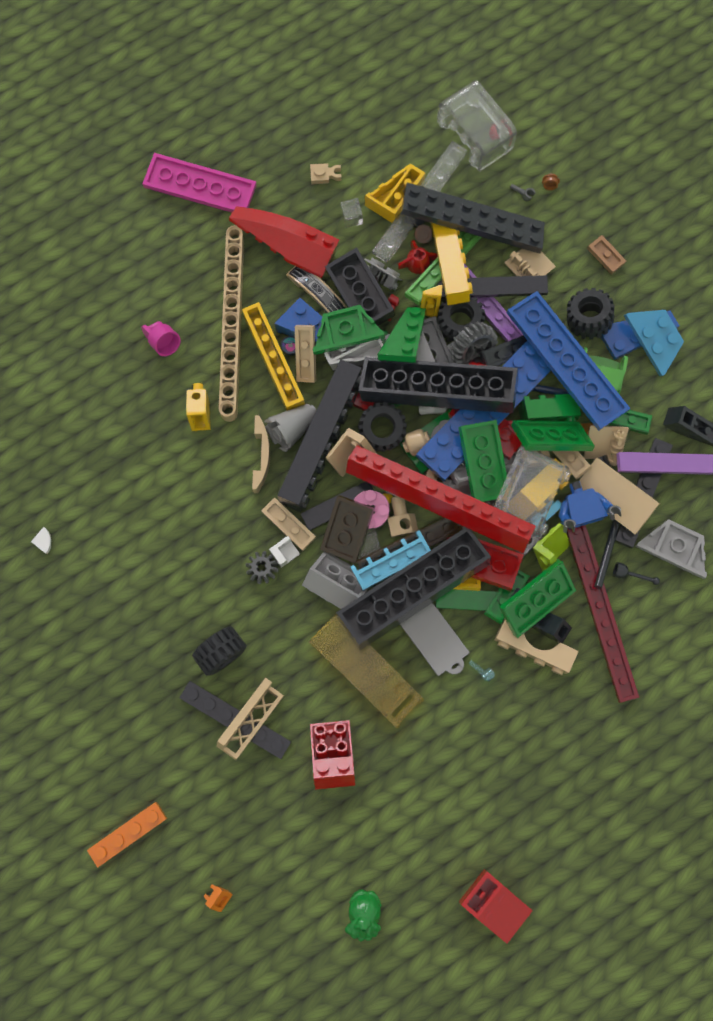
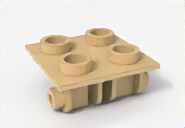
[504,249,556,276]
[584,425,629,466]

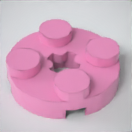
[354,490,390,529]

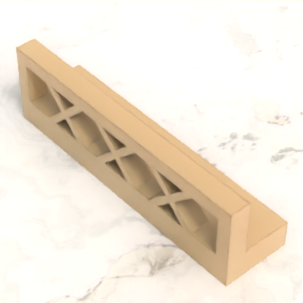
[217,678,284,760]

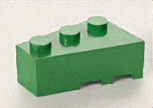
[518,394,581,421]

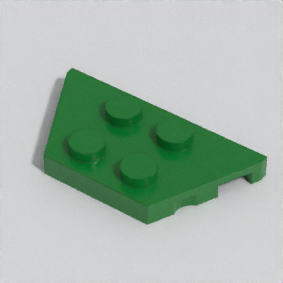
[313,305,385,355]

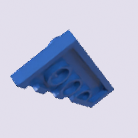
[601,311,680,360]

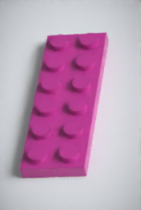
[143,153,257,212]

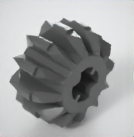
[245,551,279,584]

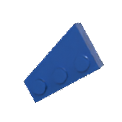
[274,298,322,345]

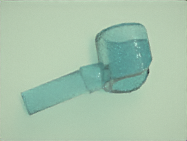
[469,660,495,681]

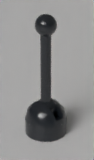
[613,562,660,585]

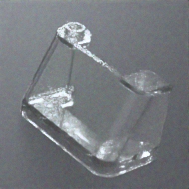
[494,445,571,540]

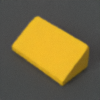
[420,285,442,317]

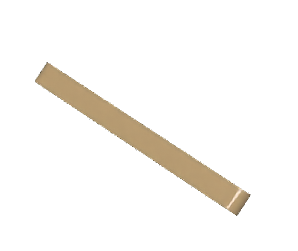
[219,225,244,422]

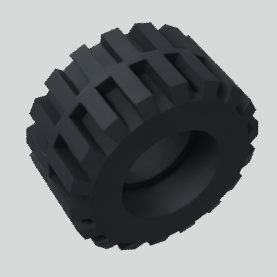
[567,288,615,340]
[437,294,485,342]
[358,402,407,452]
[192,626,247,676]

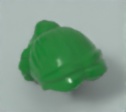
[345,890,382,942]

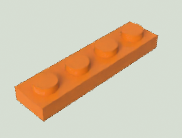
[87,802,167,868]

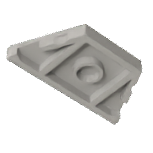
[635,519,707,579]

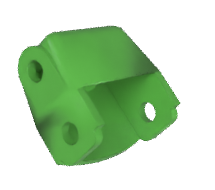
[583,347,628,395]

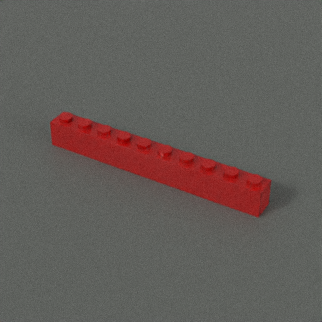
[346,445,536,554]

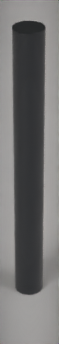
[594,520,620,589]

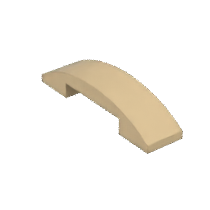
[252,415,270,493]

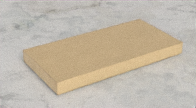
[579,458,660,534]

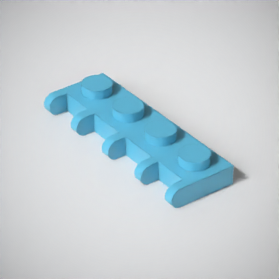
[350,530,431,591]

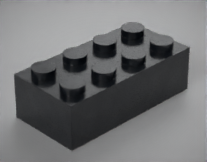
[325,247,395,326]

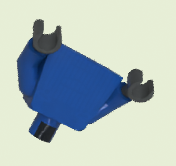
[559,481,622,533]

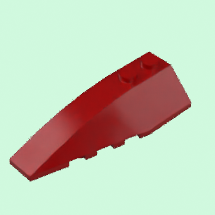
[229,206,339,278]

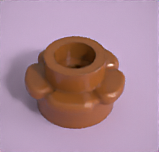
[542,173,560,190]

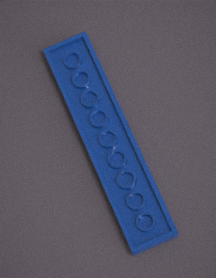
[416,340,551,482]

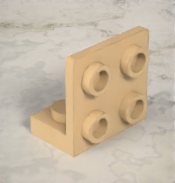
[326,428,377,477]

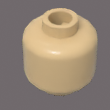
[402,429,430,456]

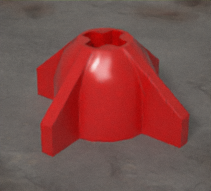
[398,240,438,276]

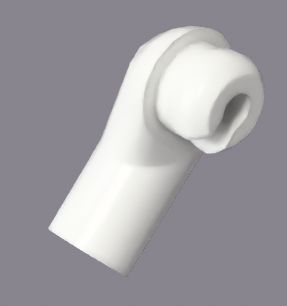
[419,406,447,415]

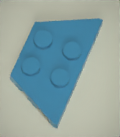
[623,310,684,376]

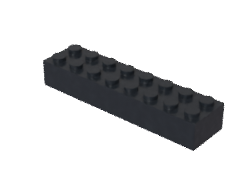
[358,357,518,413]
[277,359,361,513]
[336,528,491,651]

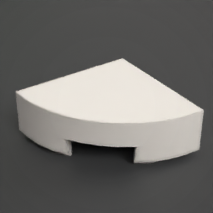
[31,527,51,554]

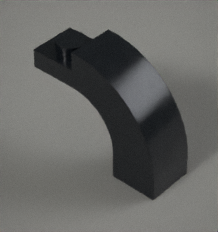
[510,588,572,644]

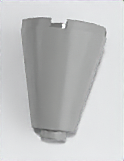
[264,404,317,452]

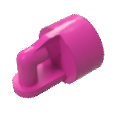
[141,321,181,356]

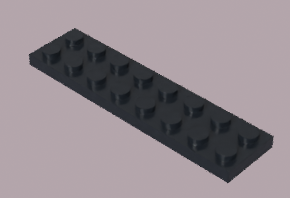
[401,182,545,253]

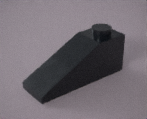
[663,406,713,446]

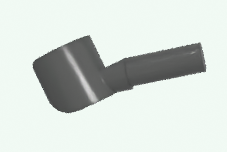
[510,184,535,202]

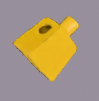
[186,383,211,431]

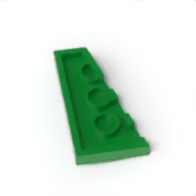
[377,307,426,363]

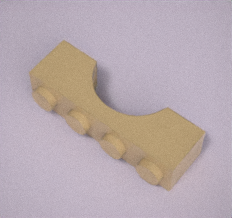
[494,619,579,675]

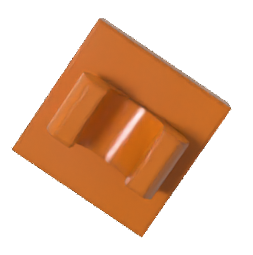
[204,885,233,912]

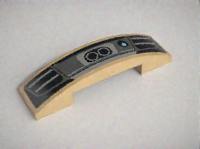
[286,266,347,313]

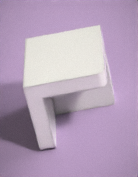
[269,536,300,568]

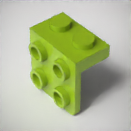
[533,523,570,572]

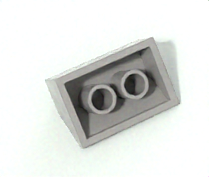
[302,551,369,609]

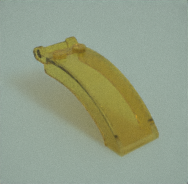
[309,614,424,728]

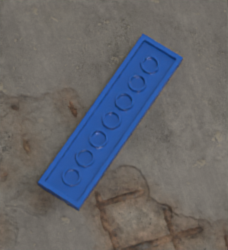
[506,291,630,431]

